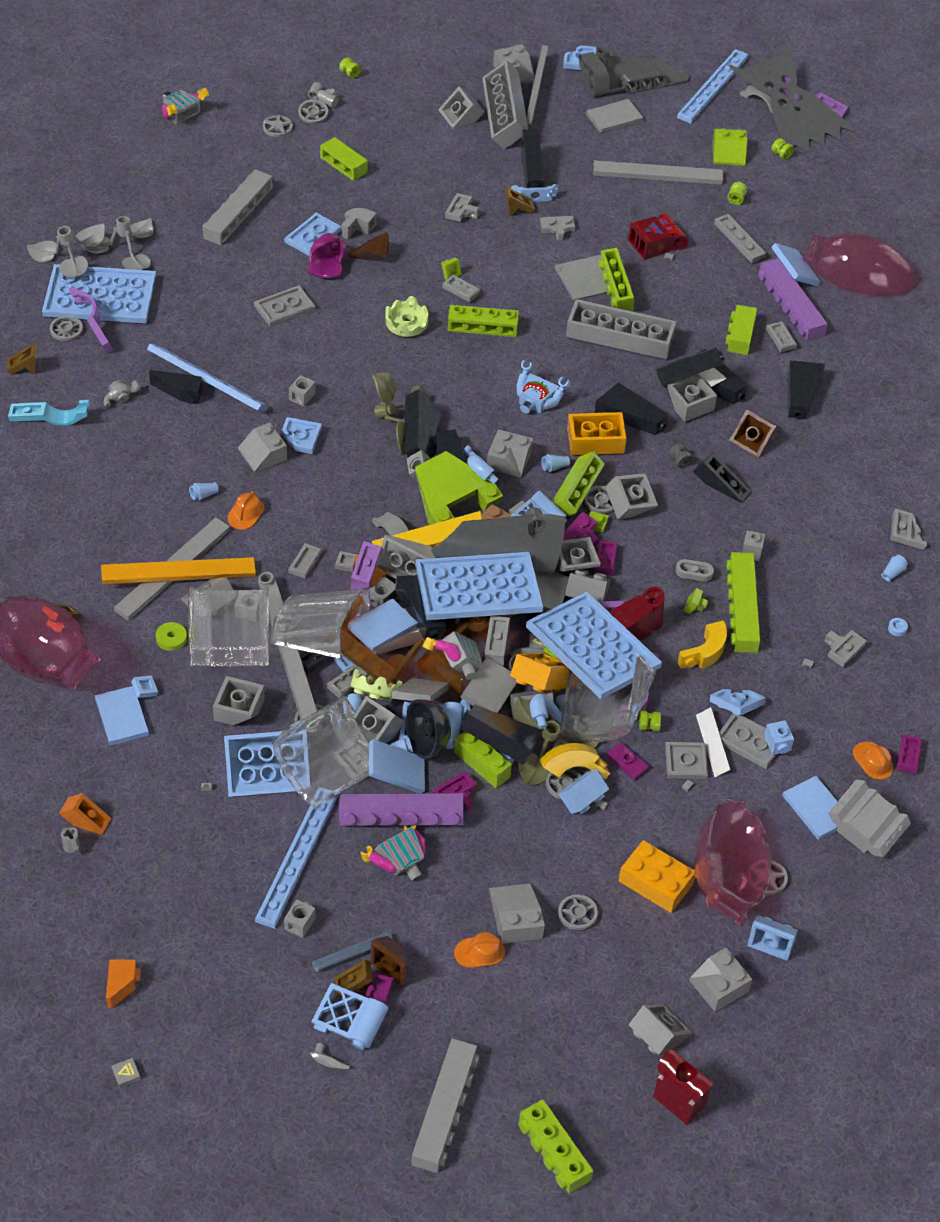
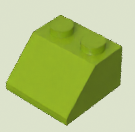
[712,129,747,166]

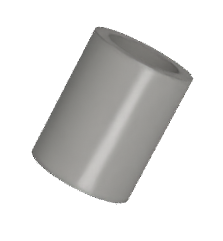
[308,82,323,100]

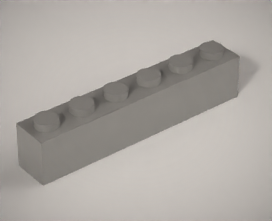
[202,169,272,245]
[411,1039,480,1173]

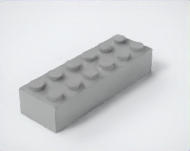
[482,60,528,149]
[566,299,676,360]

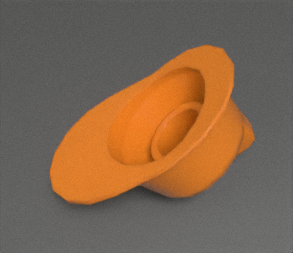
[228,491,265,530]
[853,741,893,780]
[454,932,505,968]

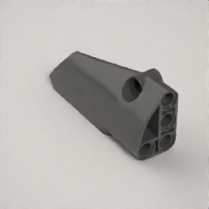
[578,47,690,97]
[431,508,565,574]

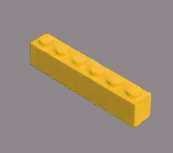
[372,511,484,548]

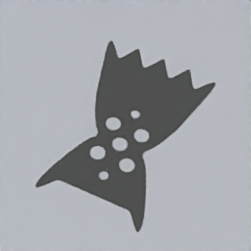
[729,44,855,156]

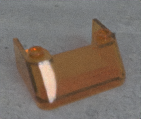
[328,595,423,684]
[417,616,507,697]

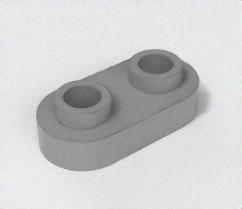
[676,559,714,582]

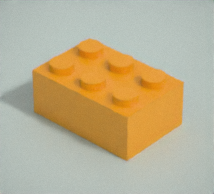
[567,412,626,455]
[510,652,573,692]
[619,840,696,913]

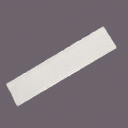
[696,707,730,777]

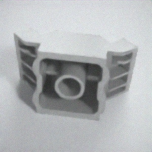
[829,779,911,857]

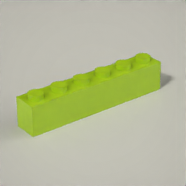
[726,552,760,653]

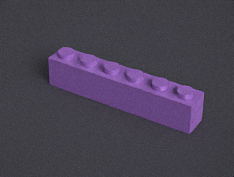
[758,258,827,341]
[339,793,464,826]

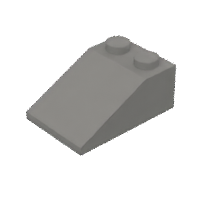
[377,535,435,579]
[489,884,545,944]

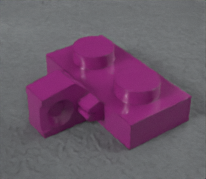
[563,512,599,548]
[432,771,477,812]

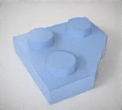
[563,46,596,70]
[282,417,322,454]
[710,689,766,715]

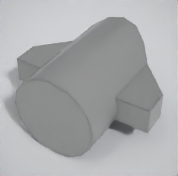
[317,89,339,109]
[61,827,80,854]

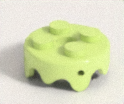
[385,296,429,337]
[351,669,402,702]

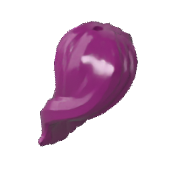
[306,233,346,279]

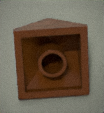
[347,232,389,261]
[729,409,777,458]
[371,936,407,988]

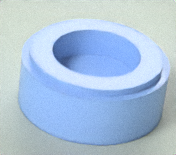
[888,618,908,636]

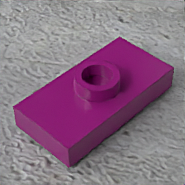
[594,540,618,575]
[896,734,922,774]
[606,742,649,781]
[365,972,394,1005]

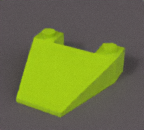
[415,451,503,525]

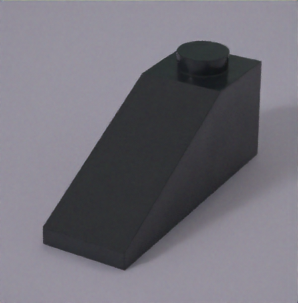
[149,370,203,403]
[693,452,751,503]

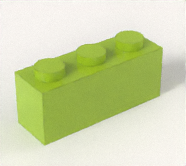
[320,137,368,181]
[725,305,757,355]
[454,731,512,789]

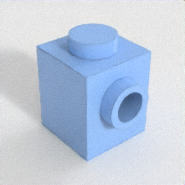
[764,720,794,755]

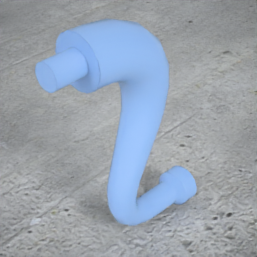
[463,445,498,484]
[530,693,570,729]

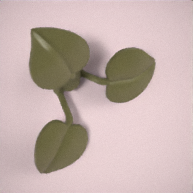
[372,373,428,455]
[513,697,601,786]

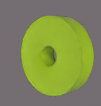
[155,622,187,651]

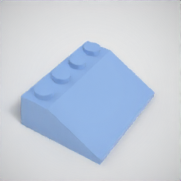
[224,730,310,797]

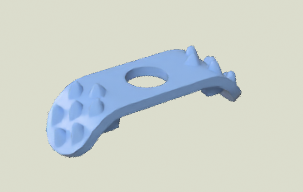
[511,184,558,202]

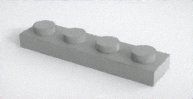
[714,214,766,263]

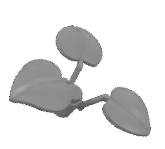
[81,216,153,270]
[27,223,105,278]

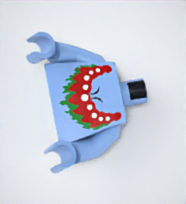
[516,360,571,414]

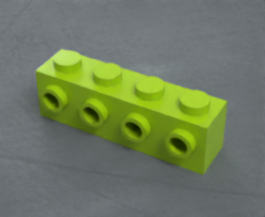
[598,248,634,311]
[448,305,519,337]
[552,451,605,516]
[518,1099,593,1193]

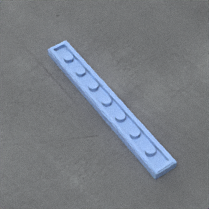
[677,49,749,123]
[147,344,268,412]
[255,788,338,929]

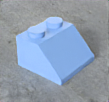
[747,915,798,961]

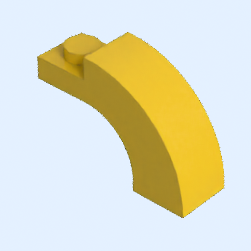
[677,620,727,670]
[540,743,610,780]

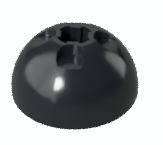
[406,699,451,759]

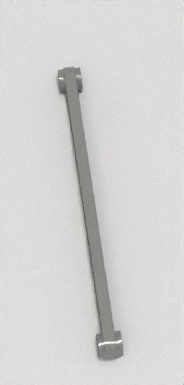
[258,572,322,737]

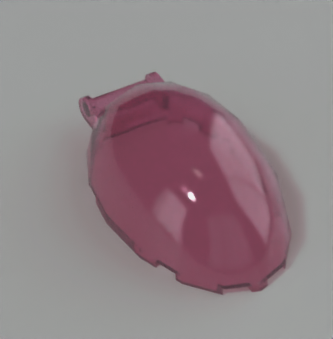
[803,232,915,297]
[0,596,101,690]
[693,797,772,926]

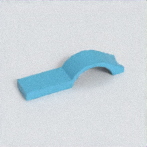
[8,400,90,426]

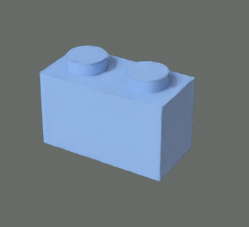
[558,769,609,814]

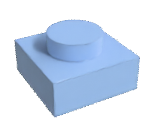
[131,676,158,698]

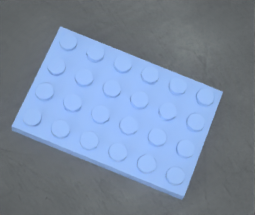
[42,264,156,324]
[415,552,543,620]
[526,592,662,699]

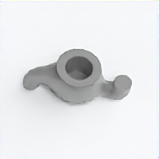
[103,380,140,408]

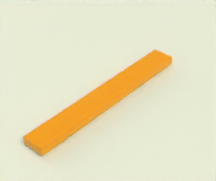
[101,557,256,584]

